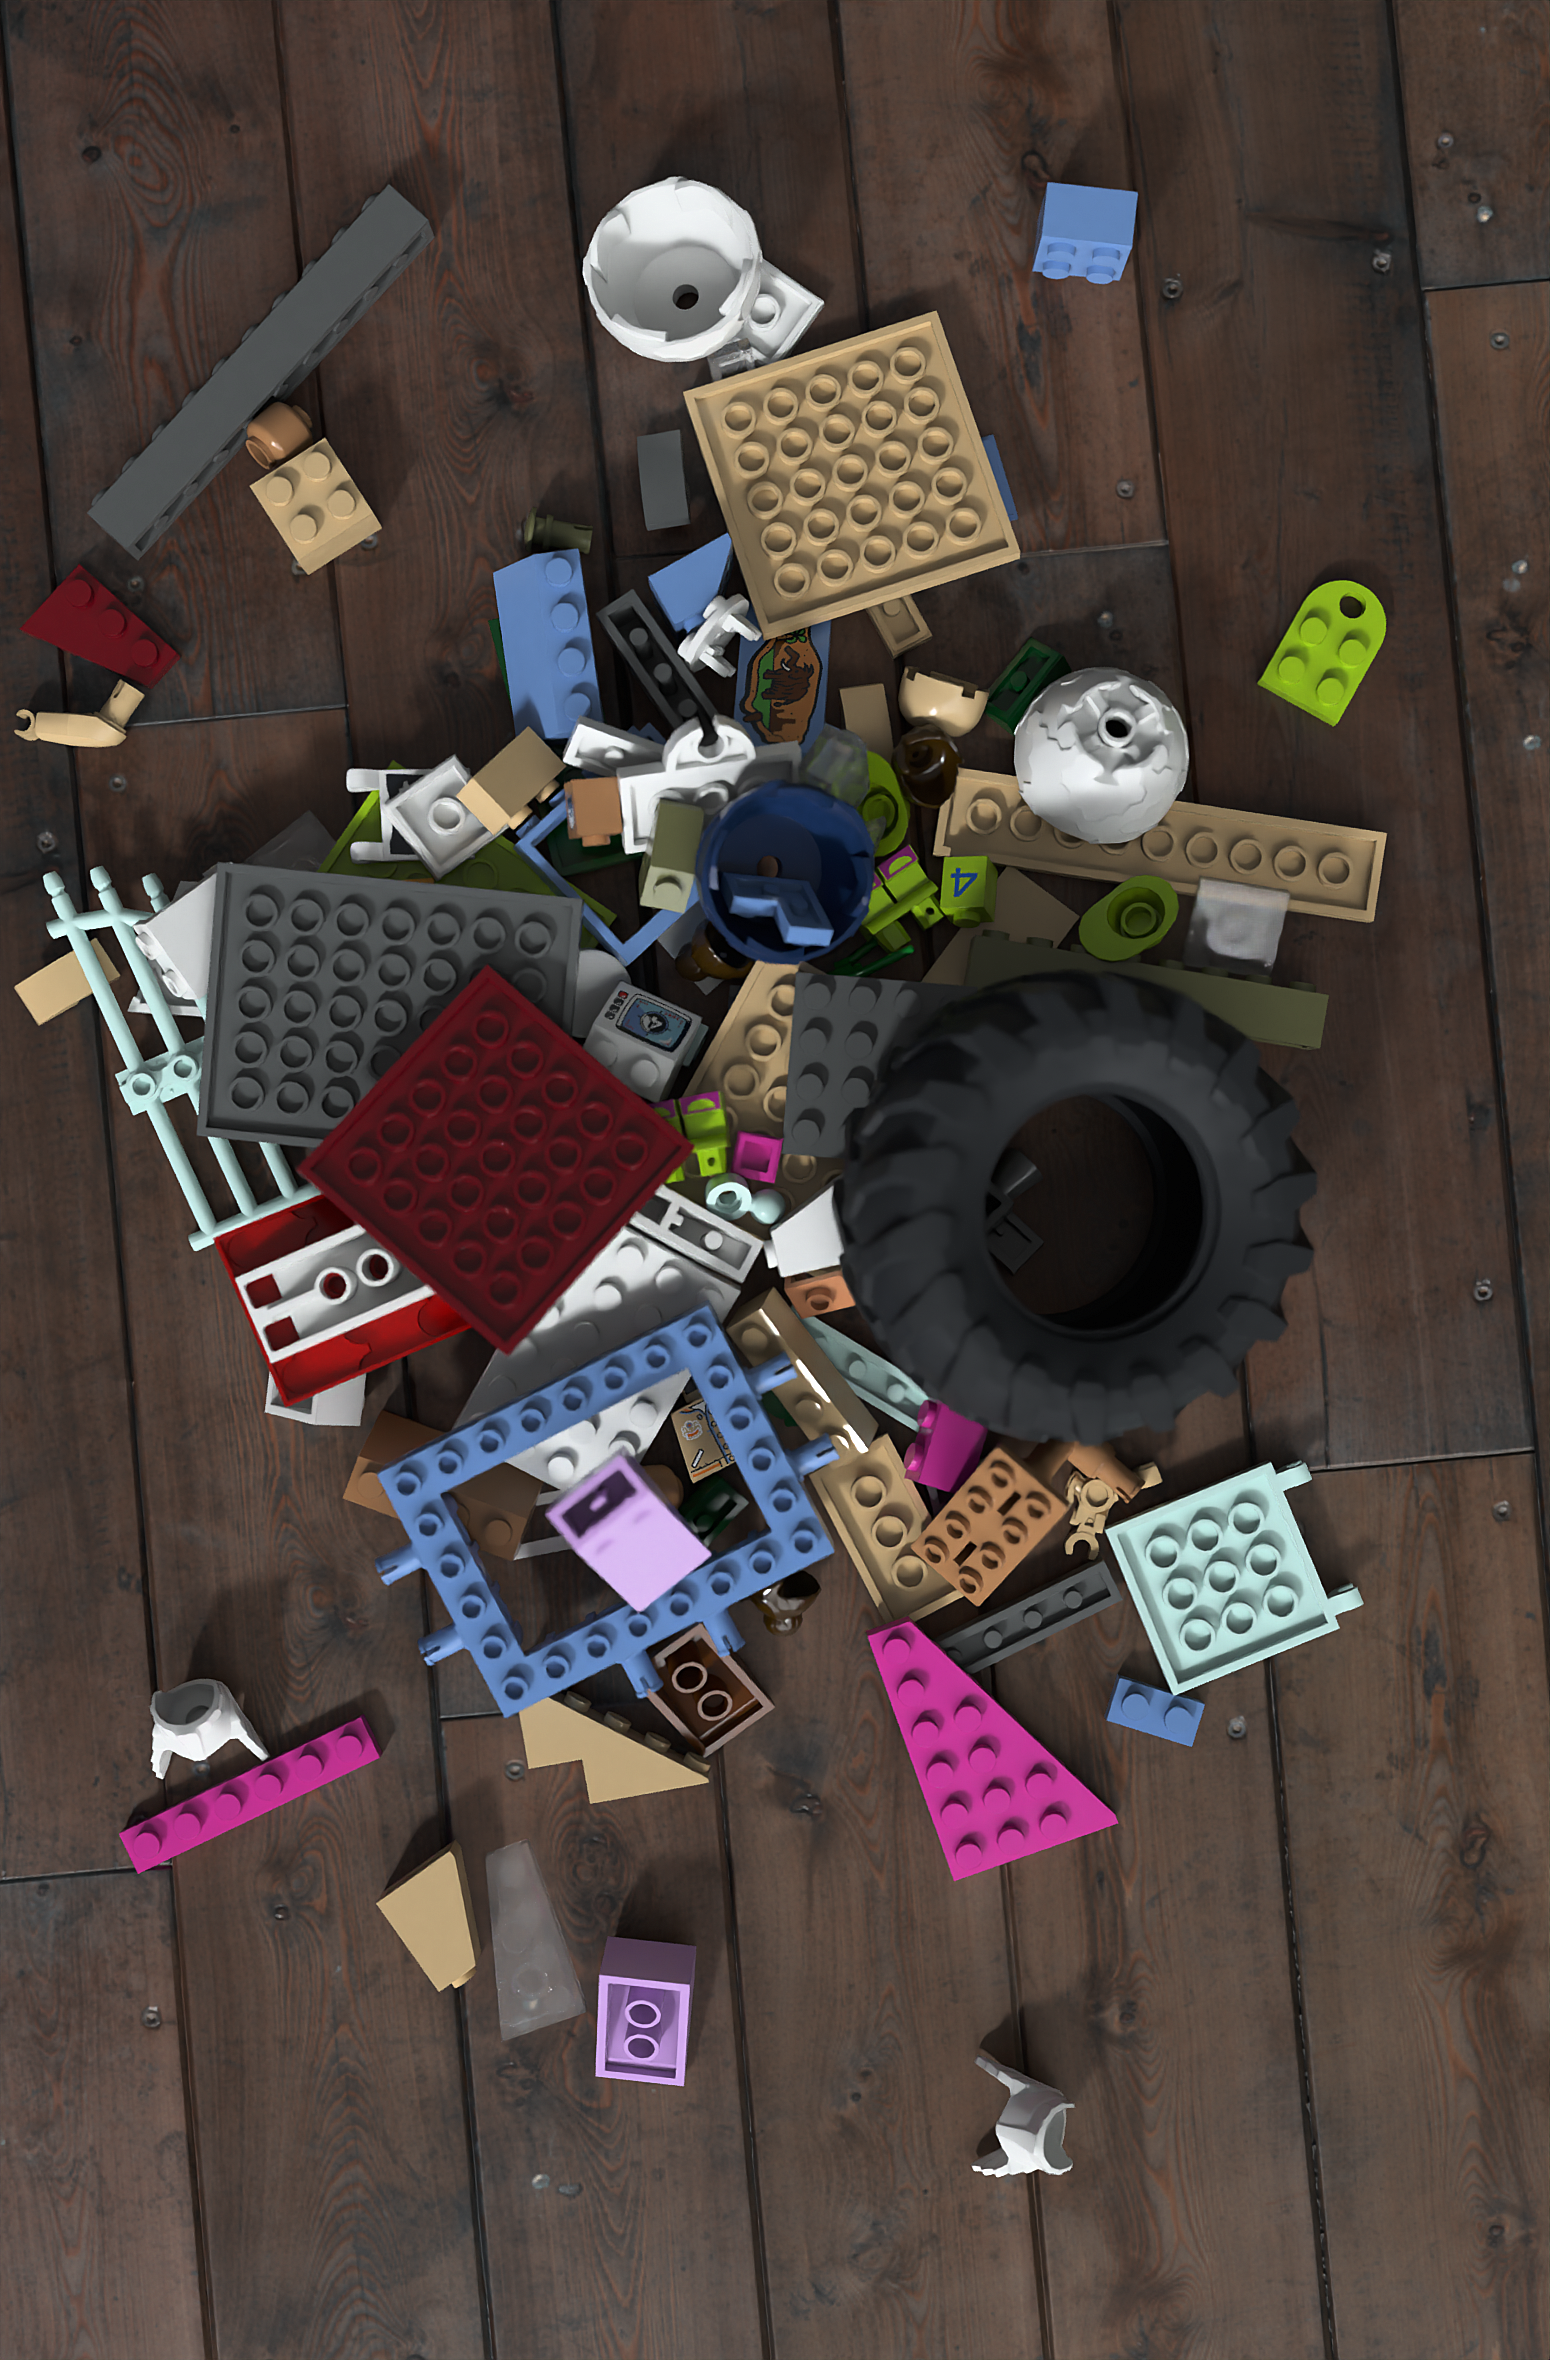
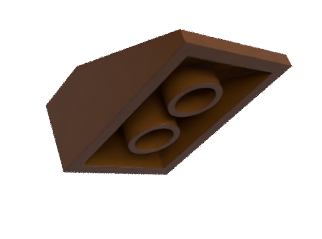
[627,1622,775,1758]

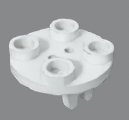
[677,594,762,678]

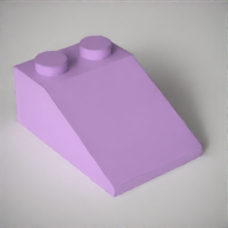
[595,1936,696,2086]

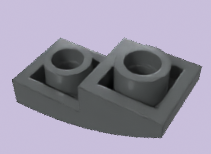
[637,429,691,531]

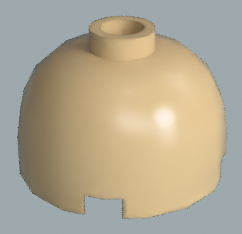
[898,666,990,737]

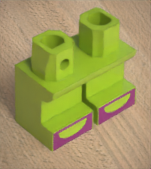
[858,844,945,954]
[648,1091,731,1184]

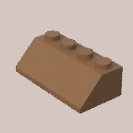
[343,1409,544,1561]

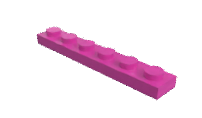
[119,1714,383,1874]

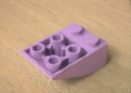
[546,1445,712,1612]

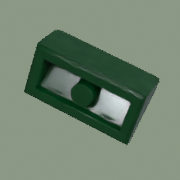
[983,637,1072,737]

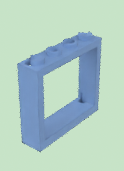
[513,722,699,967]

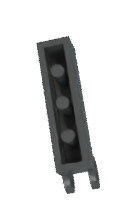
[595,589,720,747]

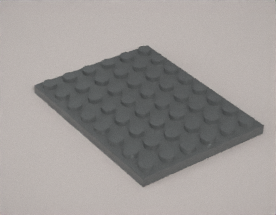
[196,862,585,1148]

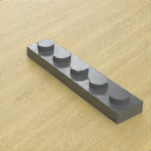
[931,1556,1123,1675]

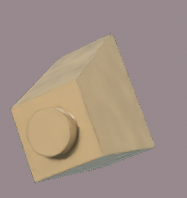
[376,1839,481,1992]

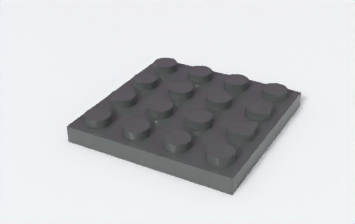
[781,972,978,1159]

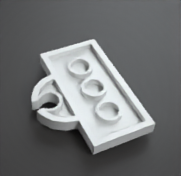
[617,715,802,854]

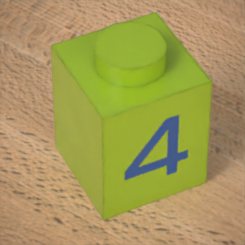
[940,856,998,928]

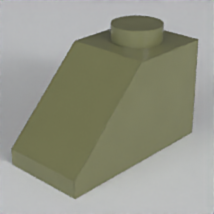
[639,798,705,913]

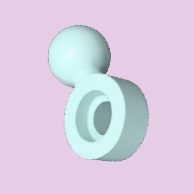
[704,1173,786,1225]

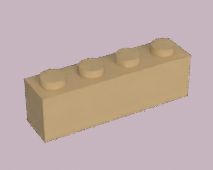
[726,1286,879,1470]

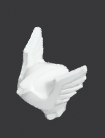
[150,1679,270,1779]
[971,2055,1074,2177]

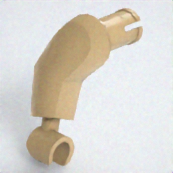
[14,679,145,747]

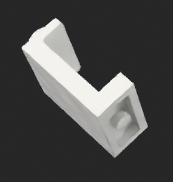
[132,862,232,999]

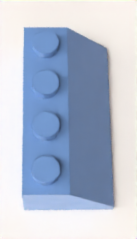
[493,548,605,747]

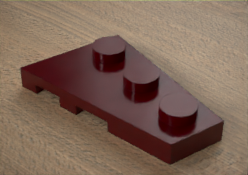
[20,564,181,689]

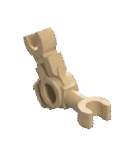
[1064,1461,1163,1560]

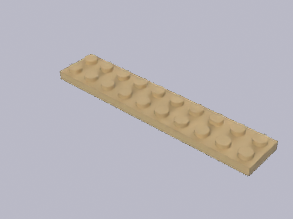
[932,767,1387,923]

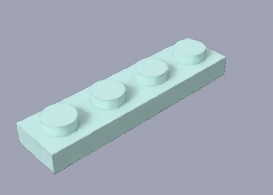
[790,1304,930,1432]

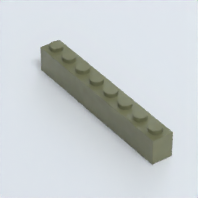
[963,929,1329,1050]

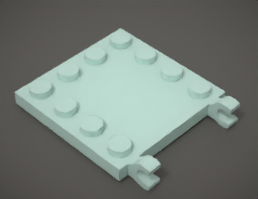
[1104,1460,1364,1696]

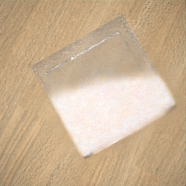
[1181,875,1290,977]

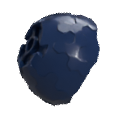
[695,779,875,965]

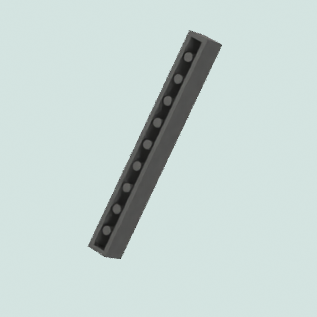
[87,184,435,560]

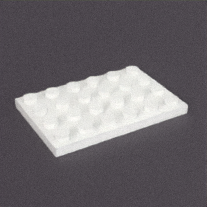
[452,1226,741,1492]

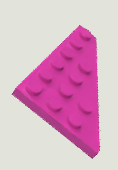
[866,1616,1118,1881]

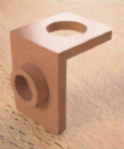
[784,1271,856,1319]

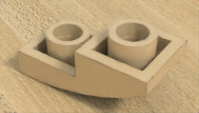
[838,682,894,766]
[14,938,120,1025]

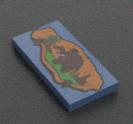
[734,600,832,762]

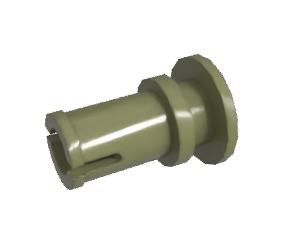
[524,507,593,555]

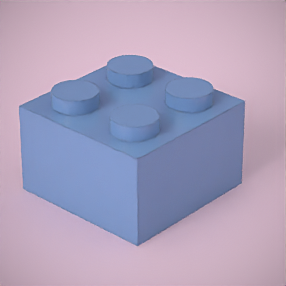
[1032,182,1138,284]

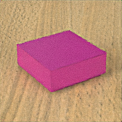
[730,1130,783,1183]

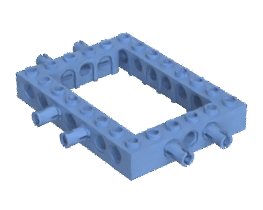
[375,1300,840,1719]

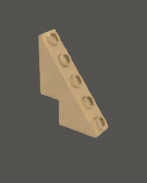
[519,1691,711,1804]

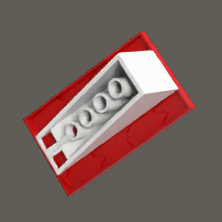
[213,1194,472,1408]

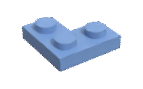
[719,872,834,947]

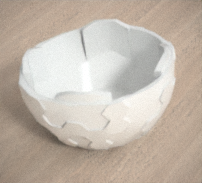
[583,177,763,362]
[1014,667,1189,844]

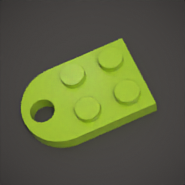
[1257,580,1386,727]

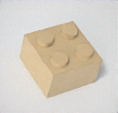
[250,438,382,575]

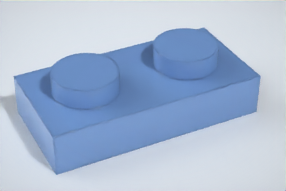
[1104,1674,1205,1747]

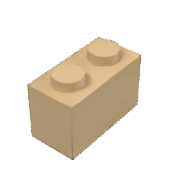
[456,726,566,835]

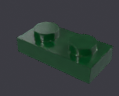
[677,1472,749,1547]

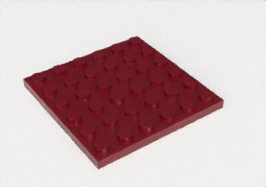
[296,965,696,1358]

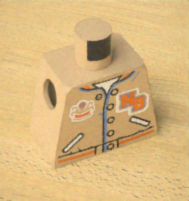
[670,1376,736,1483]

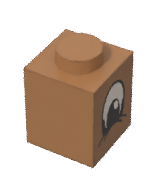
[564,777,623,846]

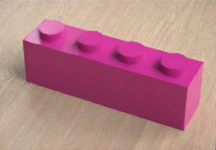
[904,1397,988,1494]

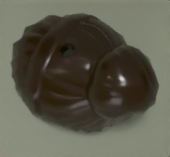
[890,723,965,808]
[674,918,756,982]
[749,1569,821,1637]

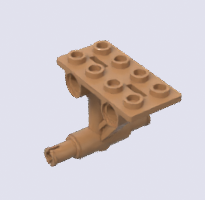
[911,1438,1146,1606]

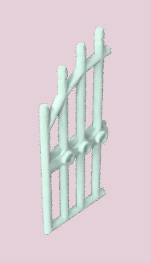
[43,866,322,1251]

